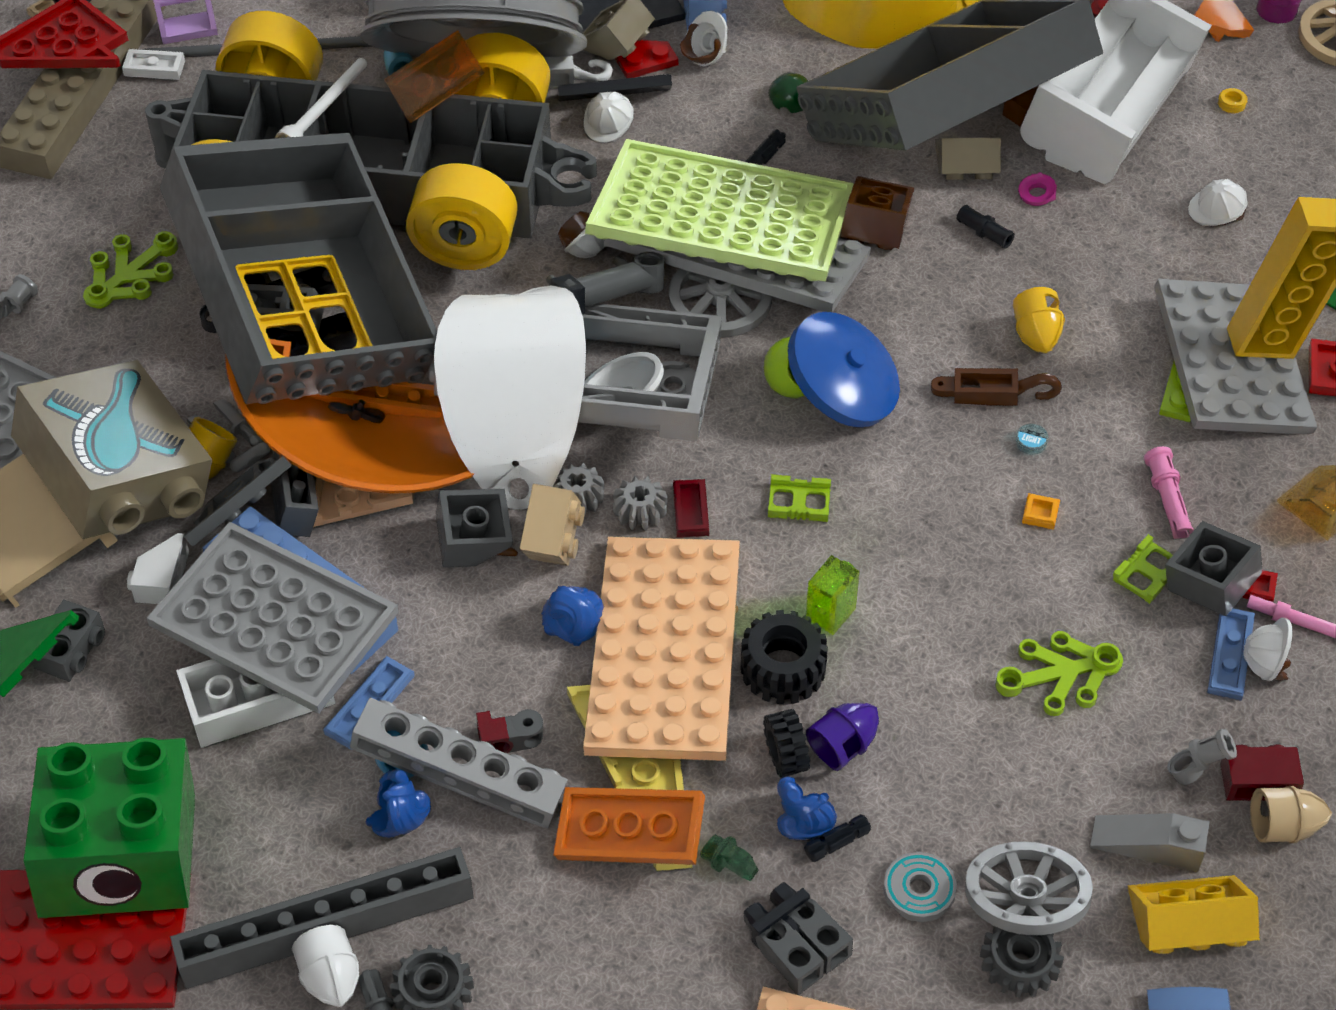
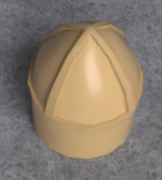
[1250,786,1332,843]

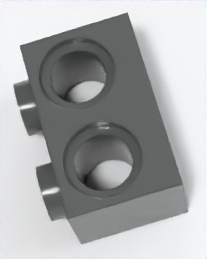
[32,599,105,682]

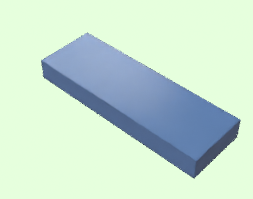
[1207,608,1255,701]
[323,656,415,750]

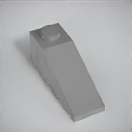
[1090,813,1210,872]

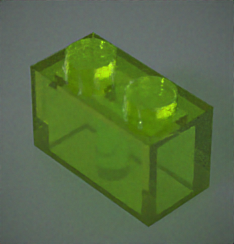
[806,555,860,635]

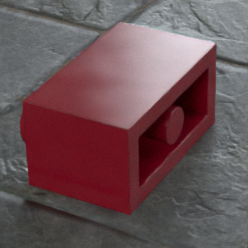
[1220,744,1304,801]

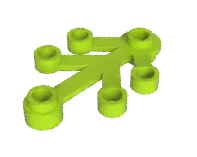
[83,231,178,309]
[995,631,1123,716]

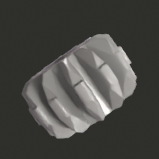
[553,462,604,516]
[612,475,667,532]

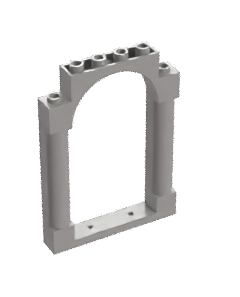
[429,294,722,441]

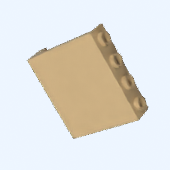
[0,454,118,608]

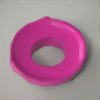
[1018,172,1057,206]

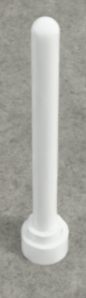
[275,58,367,138]

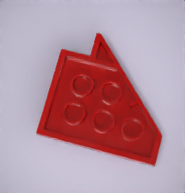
[0,0,129,68]

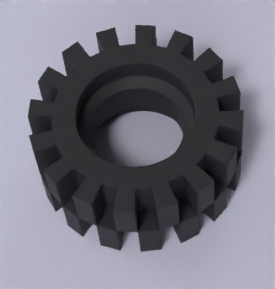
[763,709,810,778]

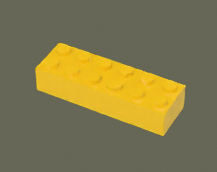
[1227,197,1336,359]

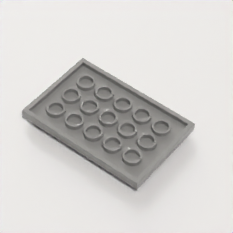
[1154,279,1317,434]
[147,522,399,714]

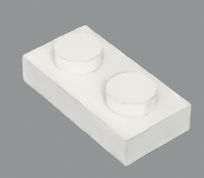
[122,49,185,80]

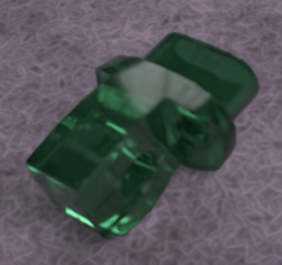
[700,834,759,881]

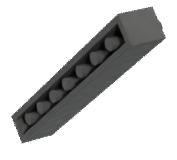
[170,847,474,989]

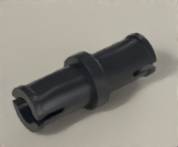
[956,204,1015,249]

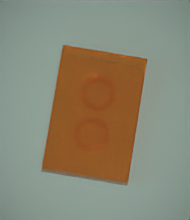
[384,30,485,123]

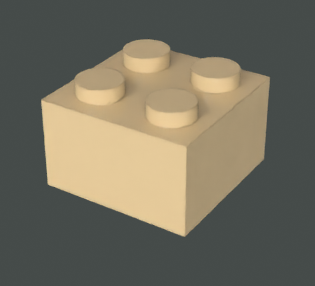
[520,484,585,566]

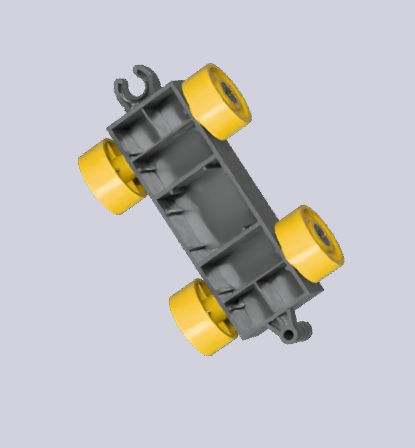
[145,11,597,270]

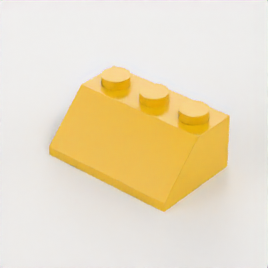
[1127,875,1260,954]

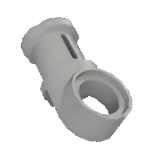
[0,274,38,320]
[1167,729,1237,785]

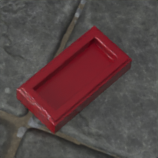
[673,479,709,537]

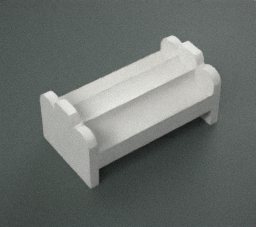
[1020,0,1212,184]

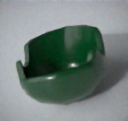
[768,73,808,113]

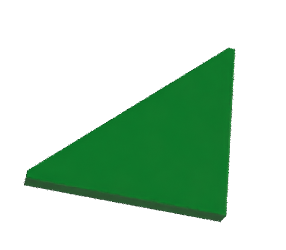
[0,610,79,697]

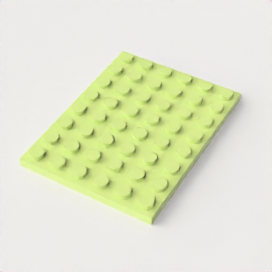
[585,139,854,282]

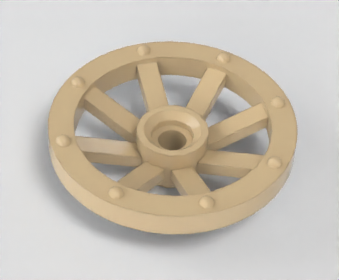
[1298,0,1336,66]

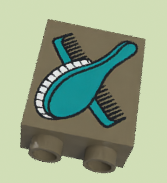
[11,360,212,539]

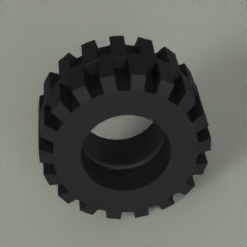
[740,610,828,705]

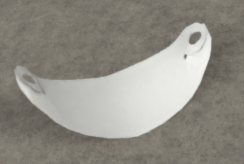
[434,285,586,510]

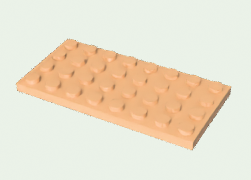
[583,537,740,761]

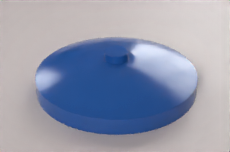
[788,312,900,427]

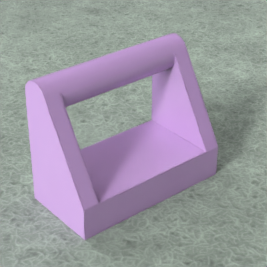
[153,0,218,44]

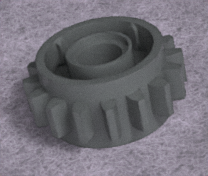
[980,926,1064,998]
[390,945,474,1010]

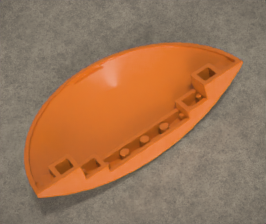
[225,339,475,494]

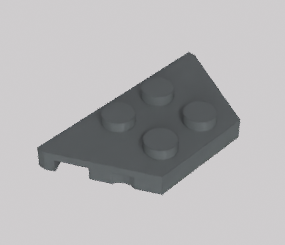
[184,455,292,547]

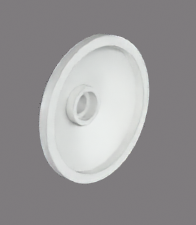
[584,352,664,391]

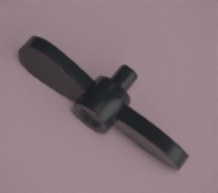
[328,400,385,423]

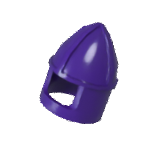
[805,703,879,771]

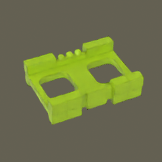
[768,474,831,522]
[1113,534,1173,604]

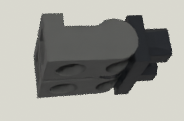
[744,882,853,995]

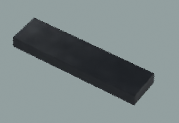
[557,74,672,102]

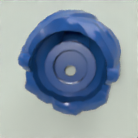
[541,586,604,646]
[366,769,431,837]
[777,776,837,840]

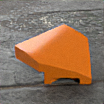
[1194,0,1254,42]

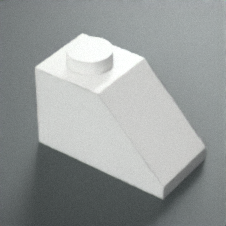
[127,533,189,604]

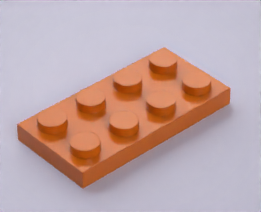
[553,787,705,865]

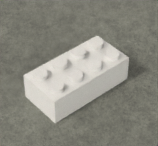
[176,659,335,748]

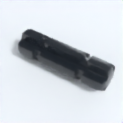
[746,129,786,165]
[804,814,871,862]

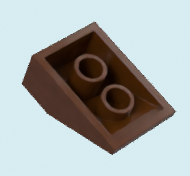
[840,176,915,250]

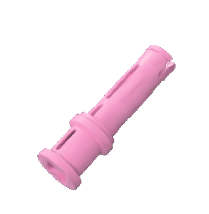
[1144,446,1194,539]

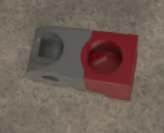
[476,709,543,753]

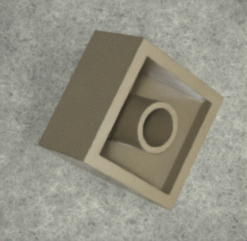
[582,0,655,60]
[935,138,1001,180]

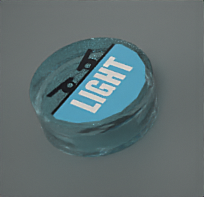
[1015,424,1049,455]

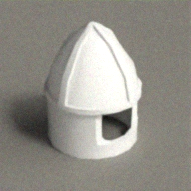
[292,925,359,1007]

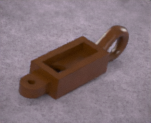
[931,368,1062,406]

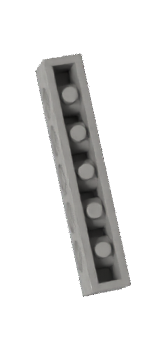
[350,697,568,829]

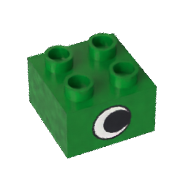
[23,738,195,918]

